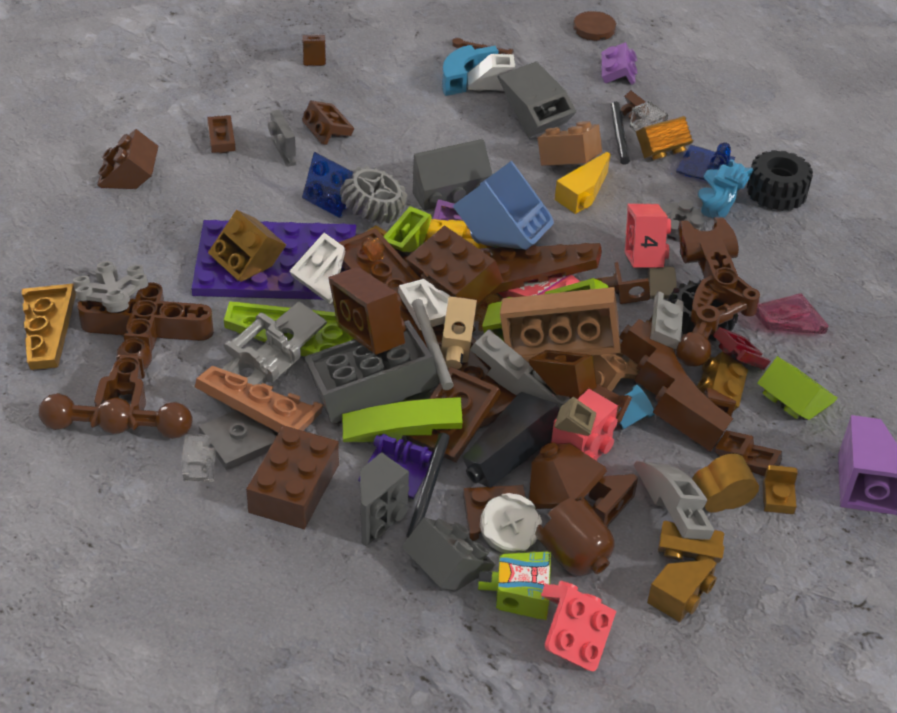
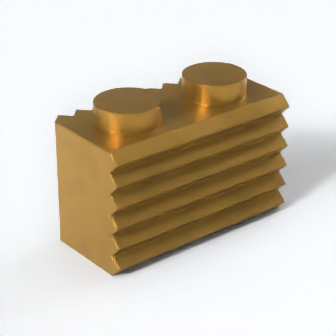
[636,116,693,161]

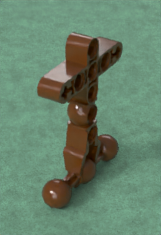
[38,282,214,439]

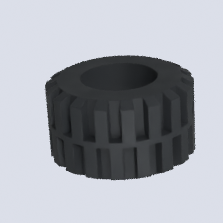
[747,150,813,211]

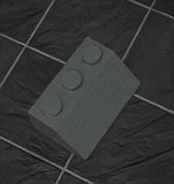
[413,139,492,211]

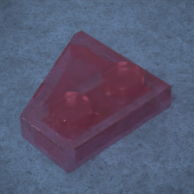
[755,293,829,334]

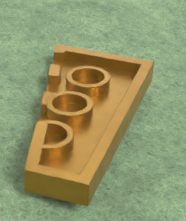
[22,284,76,370]

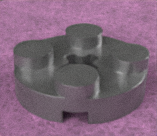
[659,200,705,242]

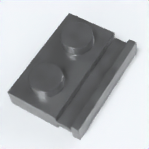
[268,110,296,167]

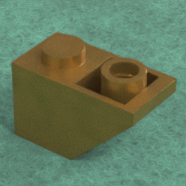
[647,560,717,622]

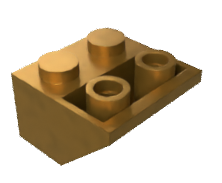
[208,210,286,282]

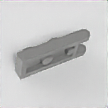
[650,291,683,349]

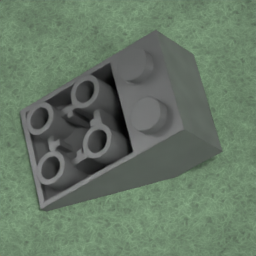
[497,61,577,138]

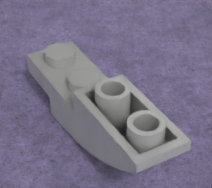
[470,329,570,409]
[634,461,715,540]

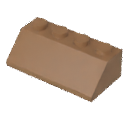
[500,287,621,362]

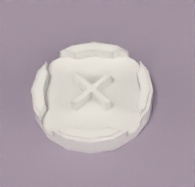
[480,493,542,554]

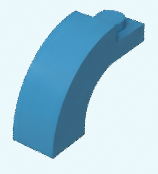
[442,45,499,96]

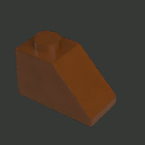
[529,350,597,399]

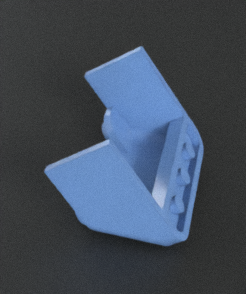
[453,160,554,250]

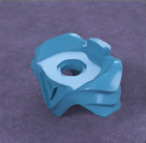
[698,159,753,218]

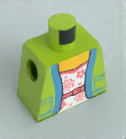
[478,552,551,620]

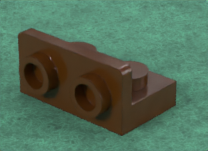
[302,100,355,145]

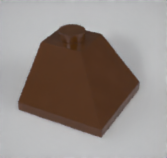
[529,443,607,509]

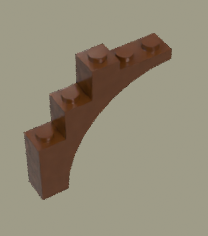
[619,315,733,452]

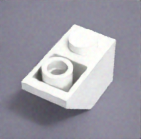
[467,54,515,91]

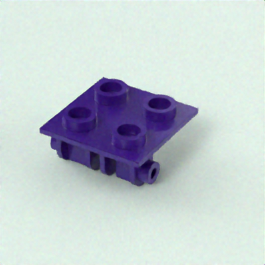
[358,434,433,499]

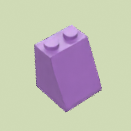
[838,415,897,515]

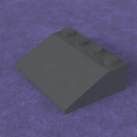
[304,320,439,424]

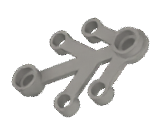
[73,261,148,312]

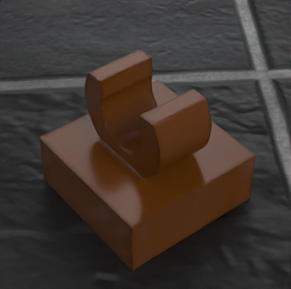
[621,90,652,122]

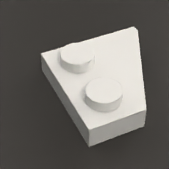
[290,233,345,304]
[398,279,450,330]

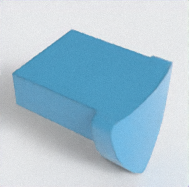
[619,385,655,430]

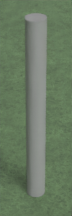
[412,299,454,390]

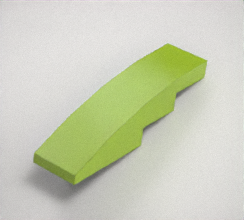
[342,397,463,442]

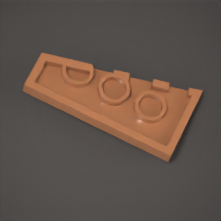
[195,366,324,433]

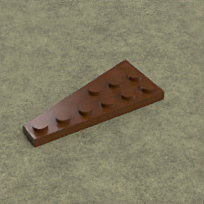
[480,243,602,296]

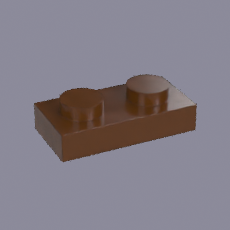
[207,115,236,153]

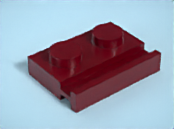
[713,327,771,370]

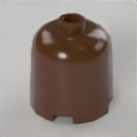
[535,496,615,576]

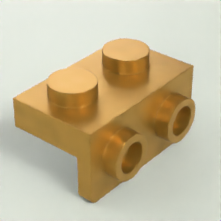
[697,351,748,410]
[658,521,724,563]

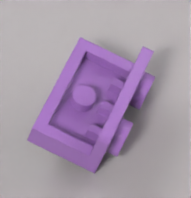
[602,42,638,85]

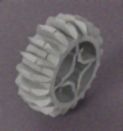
[340,166,407,224]

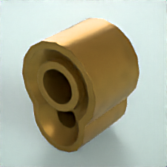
[692,454,759,513]

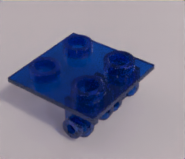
[676,142,736,181]
[302,152,353,218]

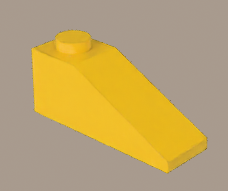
[554,152,610,214]

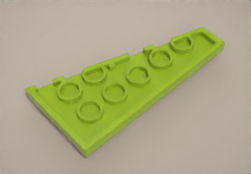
[224,301,354,357]

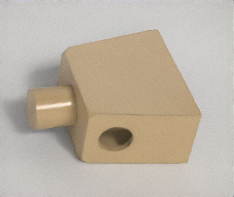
[441,296,477,369]

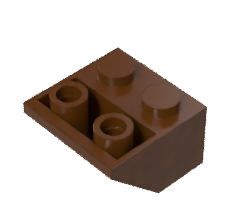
[97,129,159,189]

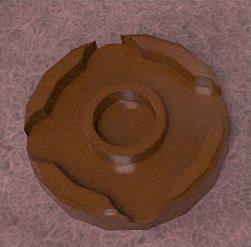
[573,11,616,41]

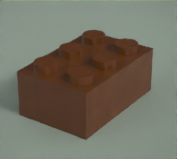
[406,225,503,305]
[328,266,406,355]
[246,425,339,530]

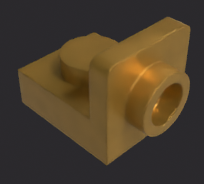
[762,465,798,514]

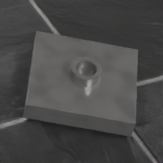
[199,410,276,470]

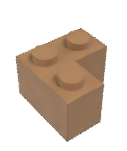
[538,121,602,166]

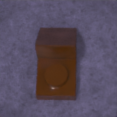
[589,474,638,527]

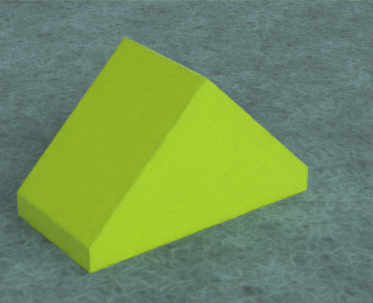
[383,206,432,252]

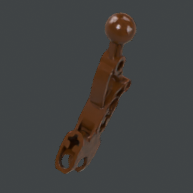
[676,217,760,367]

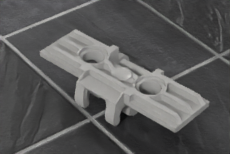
[222,301,327,409]

